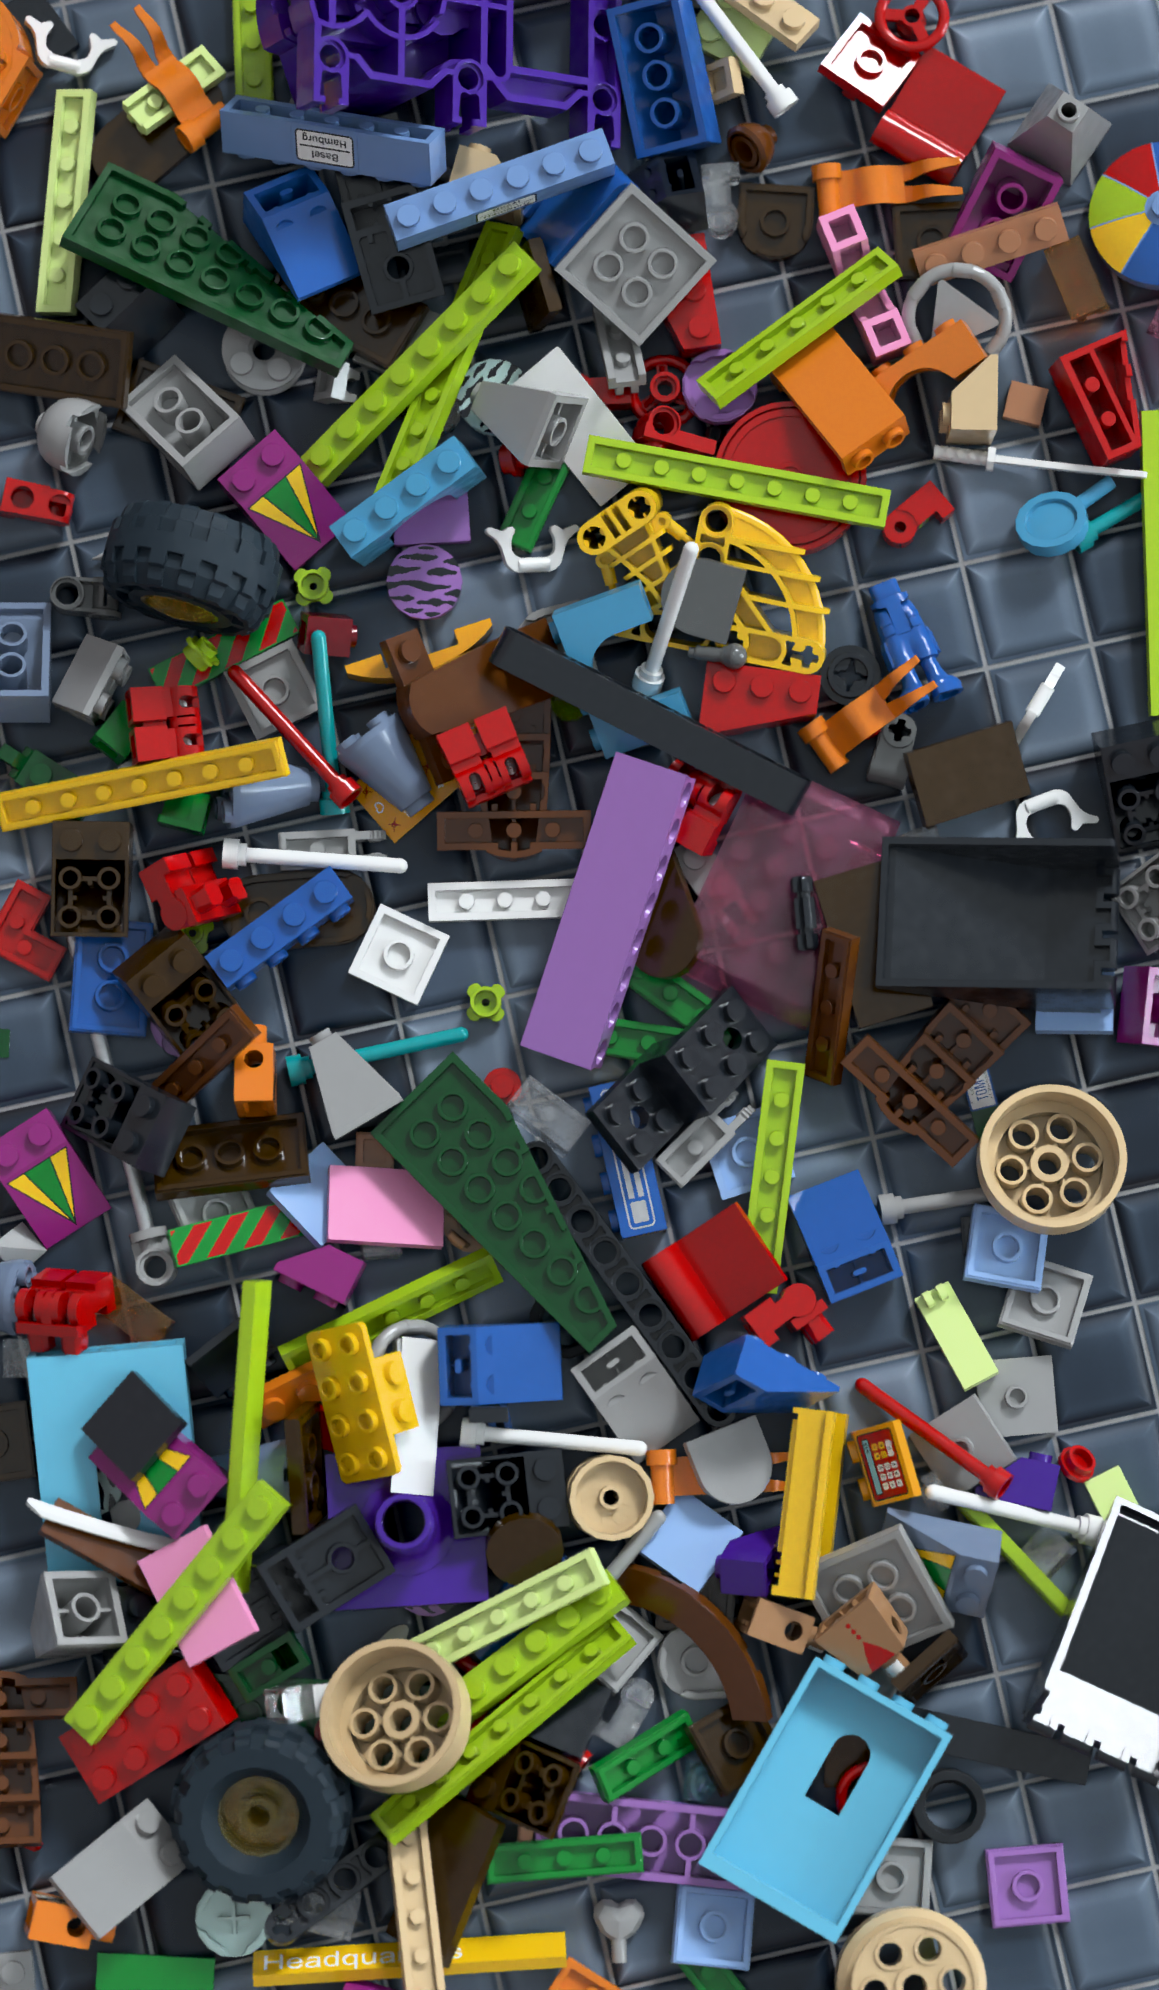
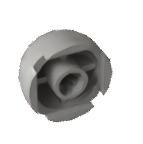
[35,398,107,476]

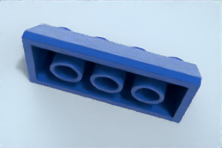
[606,0,722,160]

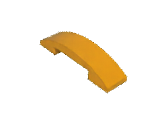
[345,618,493,684]

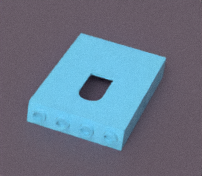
[26,1338,203,1586]
[698,1654,952,1944]

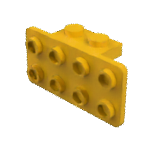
[306,1321,419,1484]

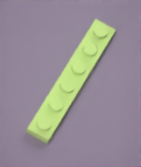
[35,89,97,316]
[410,1548,610,1664]

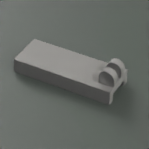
[592,304,646,396]

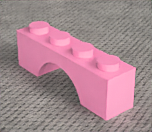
[816,204,912,367]

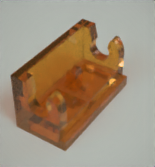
[1043,235,1111,322]
[102,1275,176,1342]

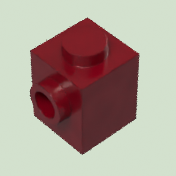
[297,611,358,657]

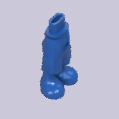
[868,578,964,715]

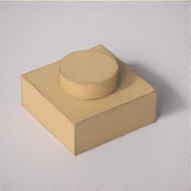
[706,56,744,105]

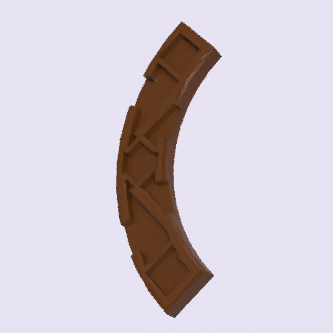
[617,1563,773,1722]

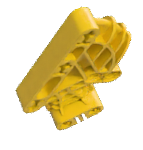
[577,486,830,674]

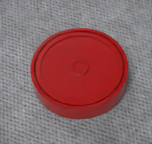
[715,401,867,556]

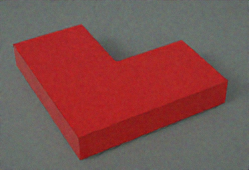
[0,879,68,983]

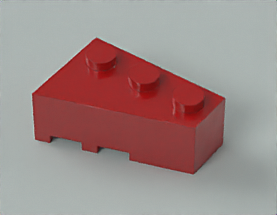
[663,232,722,359]
[1048,329,1142,467]
[699,661,821,736]

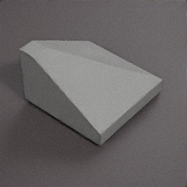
[0,1222,48,1263]

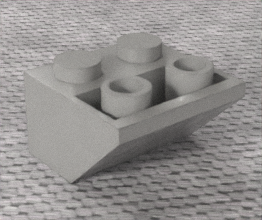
[52,634,133,727]

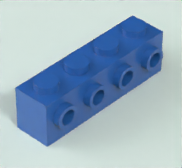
[205,866,354,992]

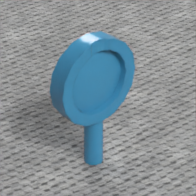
[1015,476,1116,557]

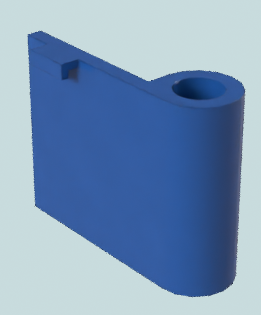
[519,164,640,267]

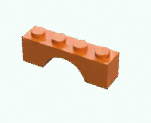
[871,318,988,401]

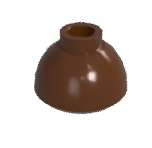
[726,122,777,174]

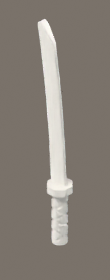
[933,445,1148,479]
[26,1498,183,1551]

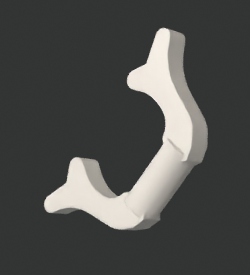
[24,15,117,77]
[484,525,579,573]
[1015,662,1066,745]
[1015,789,1099,838]

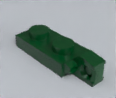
[0,743,85,821]

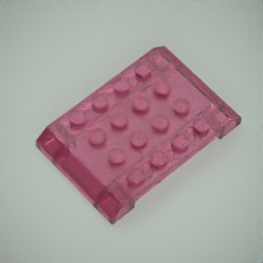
[684,781,901,1031]

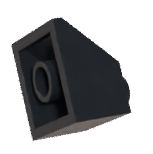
[75,271,186,368]
[184,1317,279,1399]

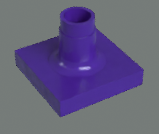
[325,1445,489,1612]

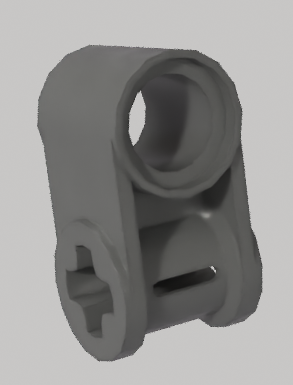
[50,576,122,621]
[866,713,917,790]

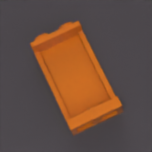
[769,327,910,475]

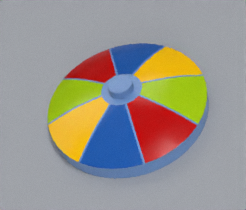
[1089,142,1159,290]

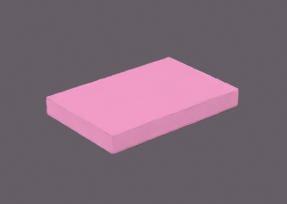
[326,1165,444,1250]
[138,1525,259,1667]

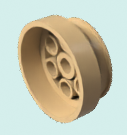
[976,1084,1127,1235]
[319,1639,471,1794]
[834,1906,987,1990]

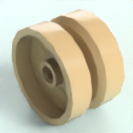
[565,1454,655,1541]

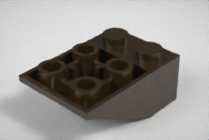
[50,821,134,937]
[112,927,250,1055]
[466,1739,582,1841]

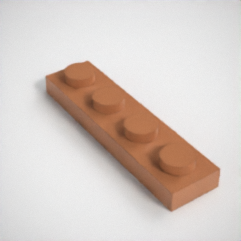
[912,202,1069,286]

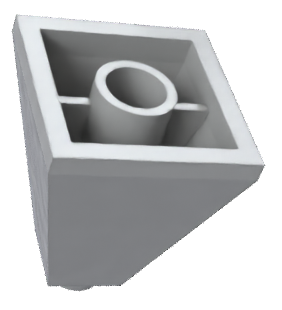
[1007,83,1112,187]
[470,381,589,469]
[309,1027,403,1139]
[30,1570,128,1659]

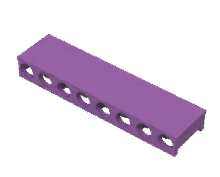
[520,752,696,1070]
[533,1791,744,1891]

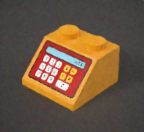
[846,1419,922,1507]

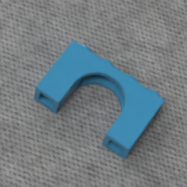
[329,435,487,567]
[548,579,693,759]

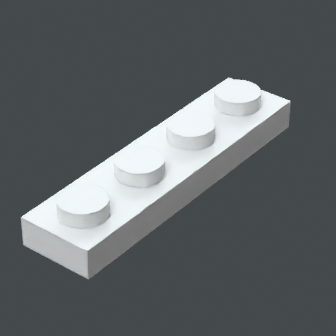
[427,878,574,923]

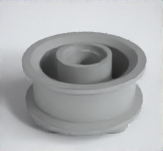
[222,327,306,396]

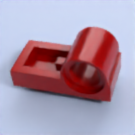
[632,405,717,457]

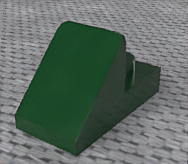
[227,1630,312,1703]

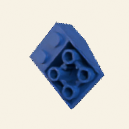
[243,166,360,302]
[788,1169,903,1305]
[437,1322,563,1406]
[692,1334,840,1413]

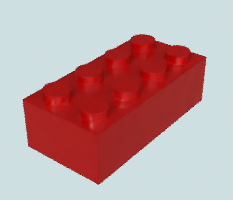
[58,1658,239,1804]

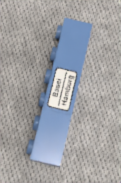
[220,95,447,188]
[384,128,615,252]

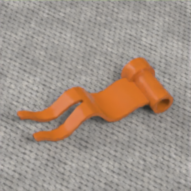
[109,4,225,153]
[811,157,963,217]
[797,655,938,774]
[645,1449,789,1505]

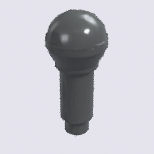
[688,643,747,670]

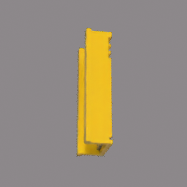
[771,1407,849,1600]

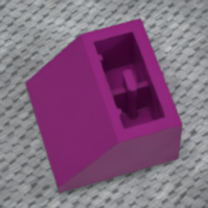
[273,1245,367,1309]

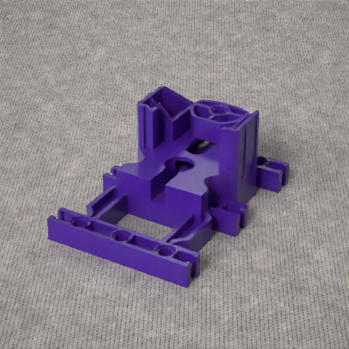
[256,0,622,152]

